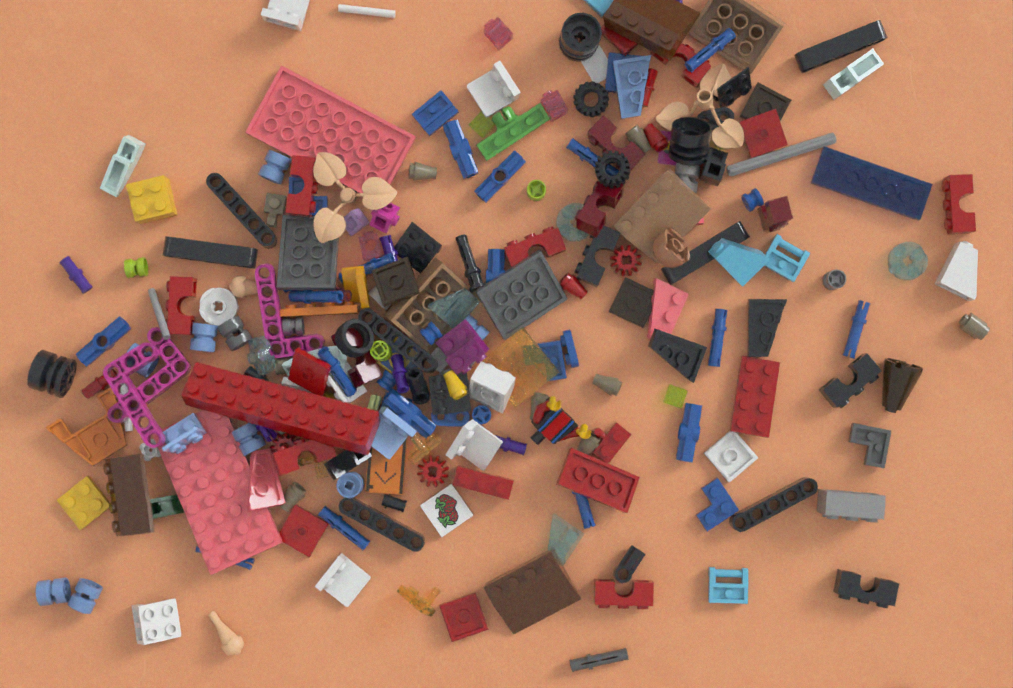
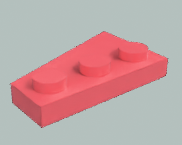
[647,278,689,339]
[247,449,285,512]

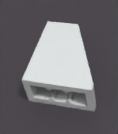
[935,241,978,301]

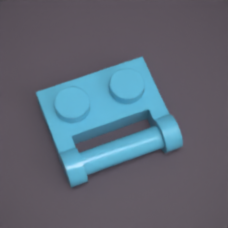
[764,234,810,282]
[708,567,749,604]

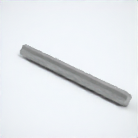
[727,133,836,176]

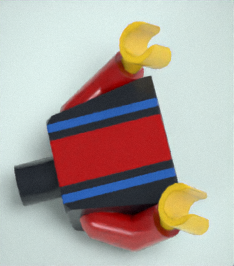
[530,396,591,445]

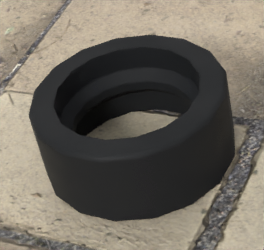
[335,319,374,358]

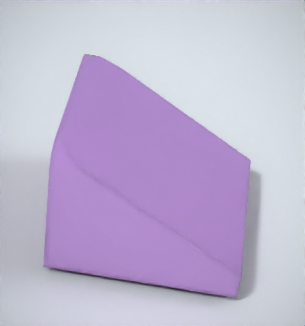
[344,208,369,236]

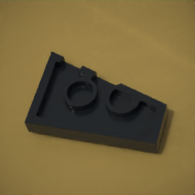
[748,299,787,357]
[648,328,707,383]

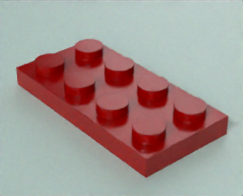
[730,356,780,438]
[556,448,640,513]

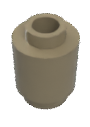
[959,313,990,340]

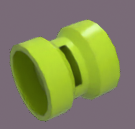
[527,180,546,201]
[124,257,148,278]
[370,340,392,362]

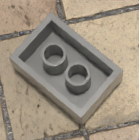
[817,489,886,522]

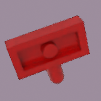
[593,422,632,464]

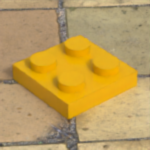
[57,476,109,530]

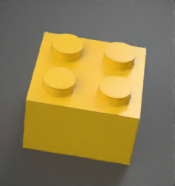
[126,175,178,224]

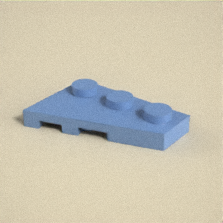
[613,55,651,119]

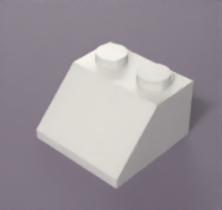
[469,361,516,414]

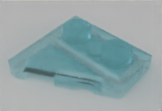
[428,288,480,329]
[547,513,584,566]

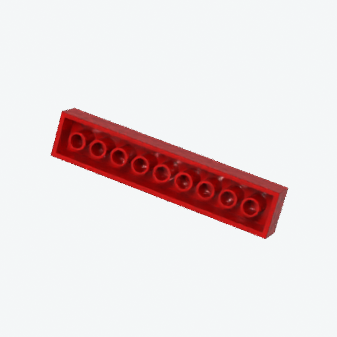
[181,362,381,455]

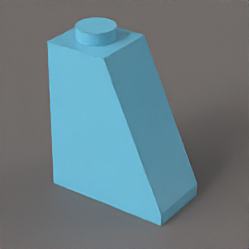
[708,238,770,287]

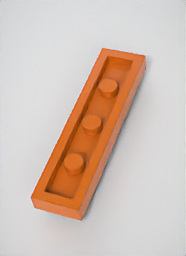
[280,302,359,317]

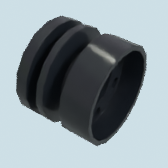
[559,12,602,62]
[668,117,712,166]
[27,350,77,398]

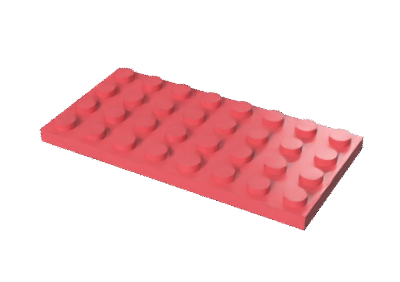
[245,65,416,193]
[153,410,283,575]

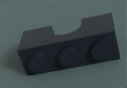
[574,226,621,287]
[819,353,882,408]
[833,569,899,608]

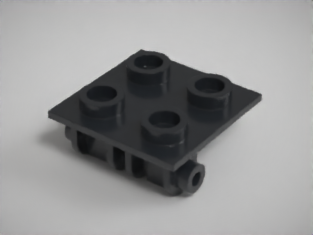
[713,67,752,108]
[394,222,442,274]
[429,373,471,415]

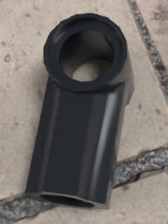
[405,367,430,405]
[613,545,646,583]

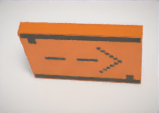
[365,437,408,495]

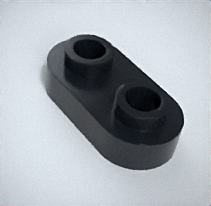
[697,107,734,130]

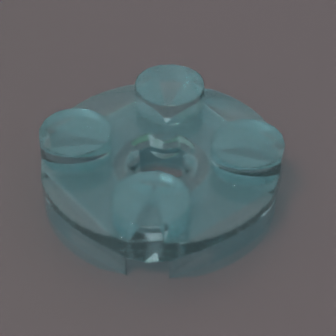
[556,203,590,242]
[888,242,928,280]
[247,336,275,376]

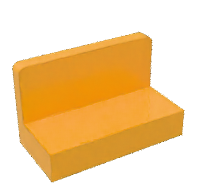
[341,266,370,309]

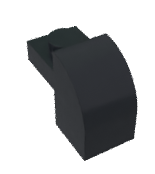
[699,147,728,187]
[324,450,372,480]

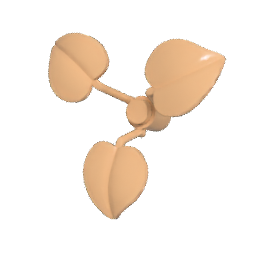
[656,63,744,149]
[313,152,397,243]

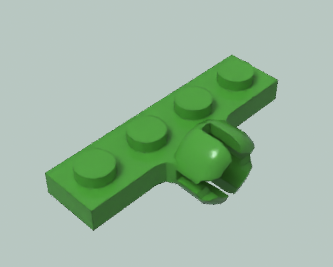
[476,103,550,161]

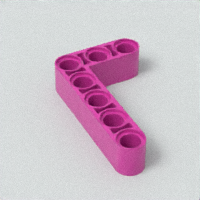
[255,263,325,358]
[108,327,191,423]
[103,343,165,448]

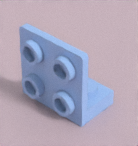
[372,406,417,459]
[162,413,207,454]

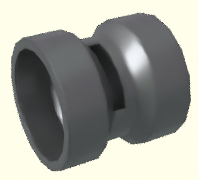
[822,269,847,290]
[282,316,304,336]

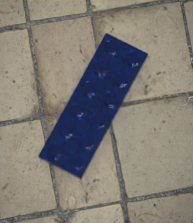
[811,146,933,221]

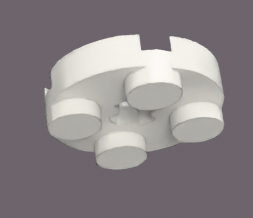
[199,288,239,326]

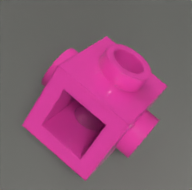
[369,202,400,234]

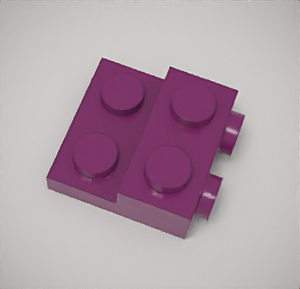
[435,319,489,375]

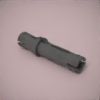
[569,648,629,672]

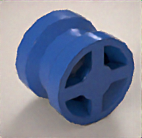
[741,188,764,212]
[419,322,443,345]
[376,370,396,391]
[472,405,491,424]

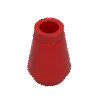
[643,123,669,153]
[559,272,588,299]

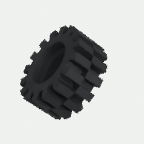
[573,81,609,117]
[595,150,630,188]

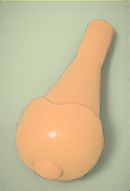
[229,276,280,298]
[208,611,244,656]

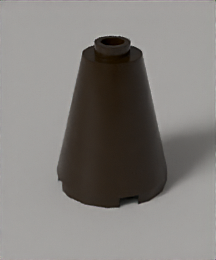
[882,358,923,413]

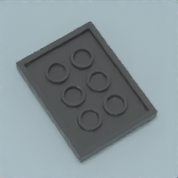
[277,215,339,290]
[475,250,567,340]

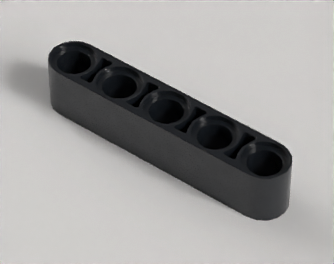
[794,20,888,73]
[206,173,277,249]
[661,221,750,285]
[163,236,258,269]
[358,308,438,373]
[729,477,818,532]
[339,497,425,552]

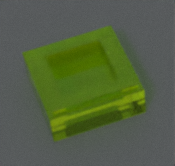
[469,111,495,139]
[663,384,688,409]

